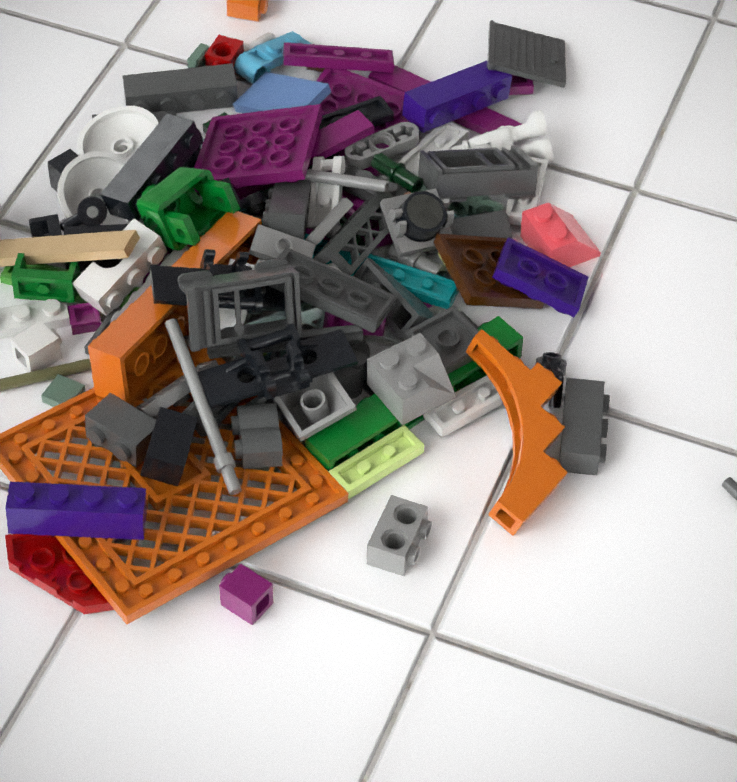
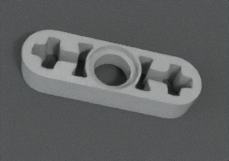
[344,122,419,170]

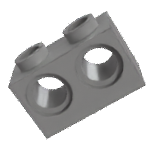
[367,495,432,576]

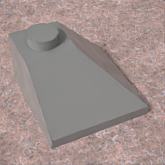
[272,372,357,442]

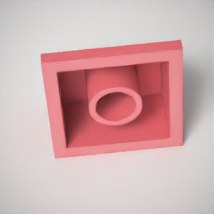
[520,202,601,267]

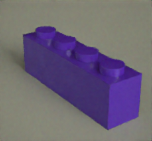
[402,60,512,133]
[5,481,147,540]

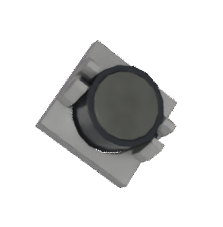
[380,188,455,257]

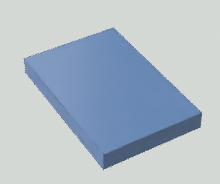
[233,72,331,113]

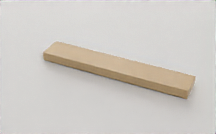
[0,230,140,267]

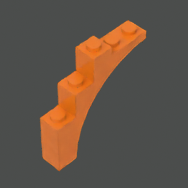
[466,329,568,536]

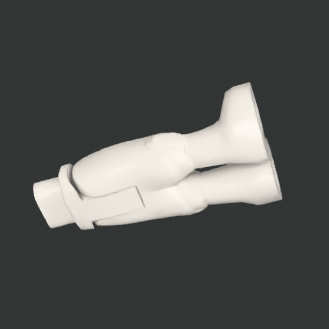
[450,110,554,163]

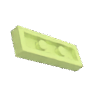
[328,425,424,500]

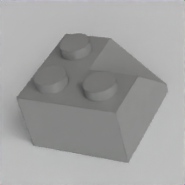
[367,333,455,425]

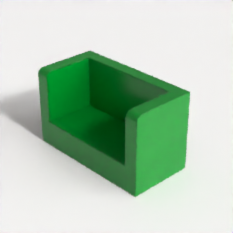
[11,253,81,303]

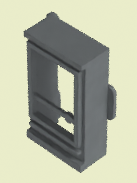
[418,146,538,203]
[178,258,302,352]

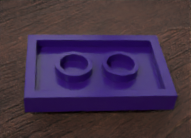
[492,237,589,318]

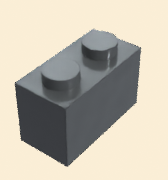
[85,393,156,468]

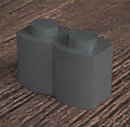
[231,403,283,469]

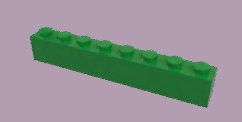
[305,316,523,471]

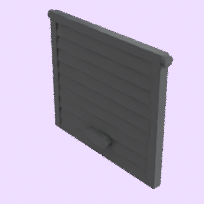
[487,20,566,88]

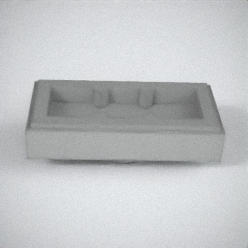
[305,197,354,245]
[249,224,316,260]

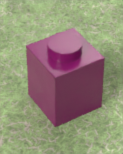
[219,564,274,626]

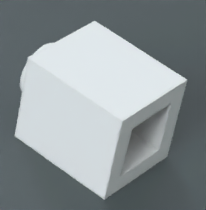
[10,320,62,372]

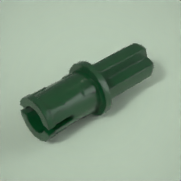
[371,153,424,193]

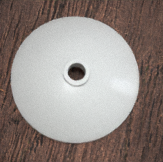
[77,106,159,161]
[57,151,131,226]

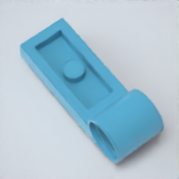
[234,31,311,84]

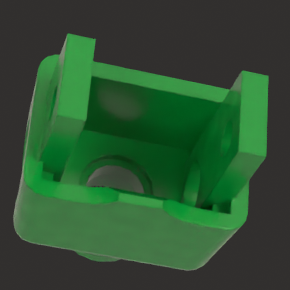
[137,167,240,251]

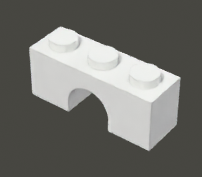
[72,219,168,316]

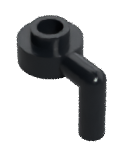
[221,177,267,216]
[60,196,107,231]
[535,352,567,408]

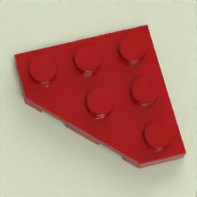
[5,534,114,615]

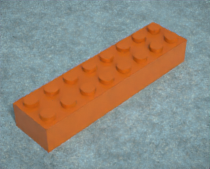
[88,211,262,404]

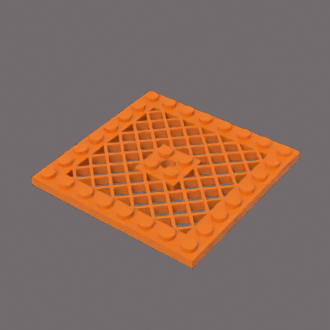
[0,346,349,625]

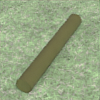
[0,358,92,392]

